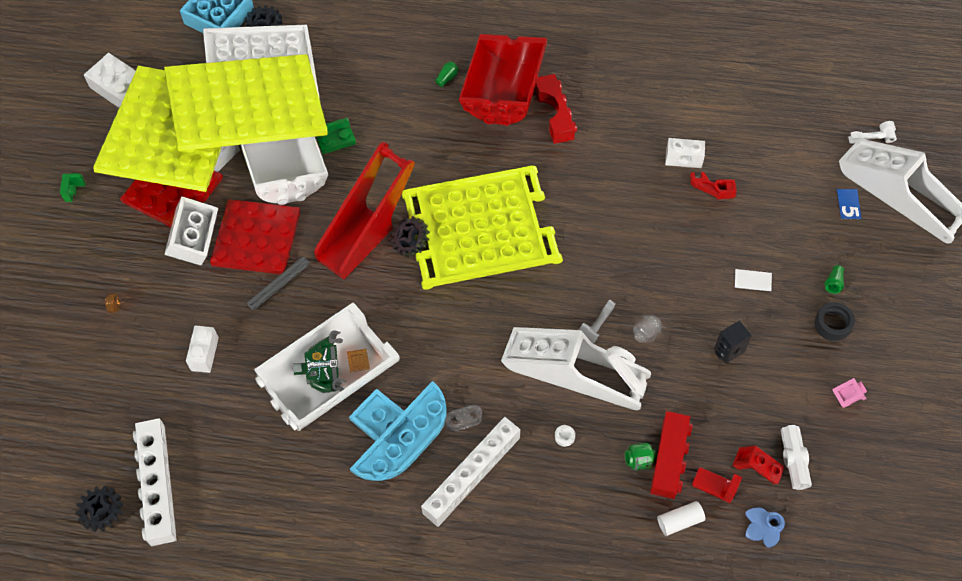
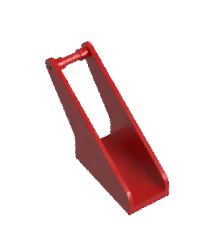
[314,142,415,280]

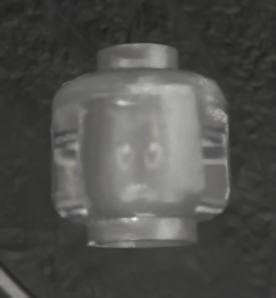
[633,315,662,344]

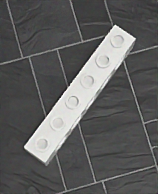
[421,417,520,527]
[133,418,177,546]

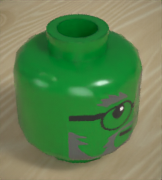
[625,443,657,471]

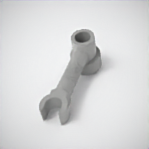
[579,300,616,344]

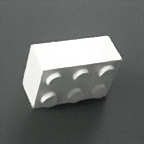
[164,197,218,265]

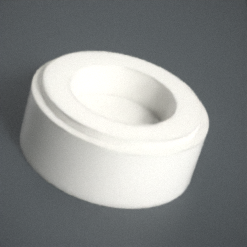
[555,425,575,447]

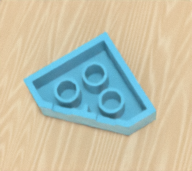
[180,0,254,33]

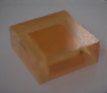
[347,349,370,373]

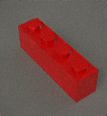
[650,411,693,499]

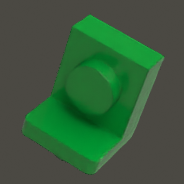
[60,173,86,202]

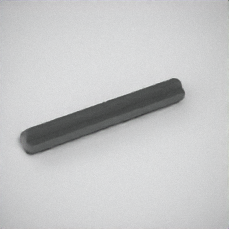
[247,257,310,310]

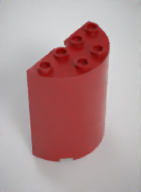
[459,34,547,126]

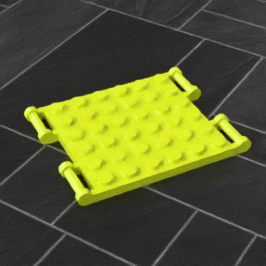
[402,166,563,290]

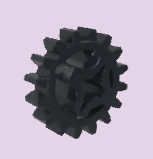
[245,5,283,27]
[391,216,430,257]
[76,486,124,532]

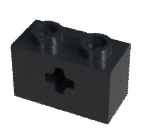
[714,320,752,363]

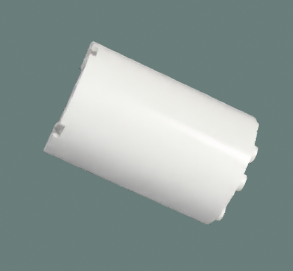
[254,303,400,431]

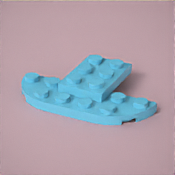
[349,381,446,481]

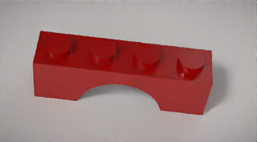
[534,74,577,144]

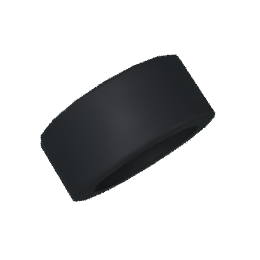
[814,302,855,341]

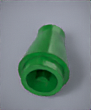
[435,61,459,87]
[824,265,844,294]

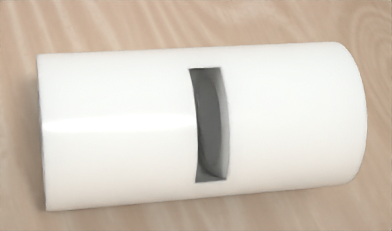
[657,501,705,536]

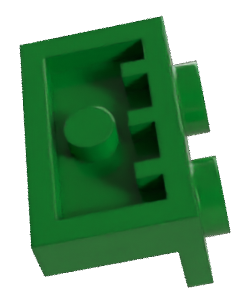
[316,118,356,155]

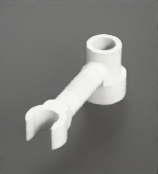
[848,121,896,144]

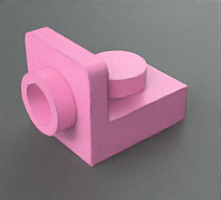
[832,378,867,408]

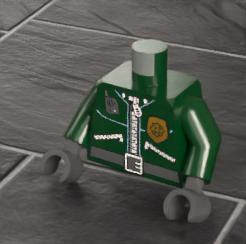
[293,330,346,393]

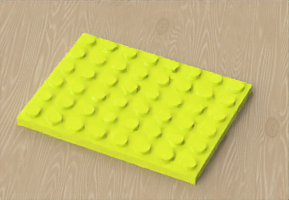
[164,54,327,151]
[93,66,222,192]

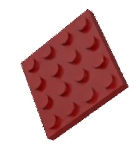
[120,171,223,227]
[210,199,301,275]

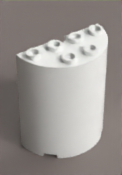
[241,137,328,205]

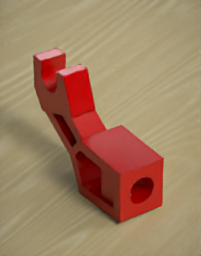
[690,172,737,200]

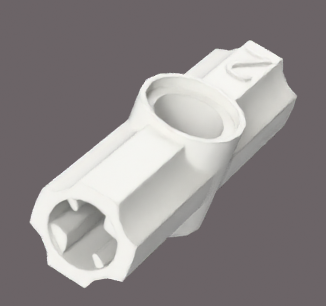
[781,425,812,490]

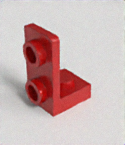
[732,446,784,484]
[692,467,742,503]

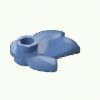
[745,508,785,548]

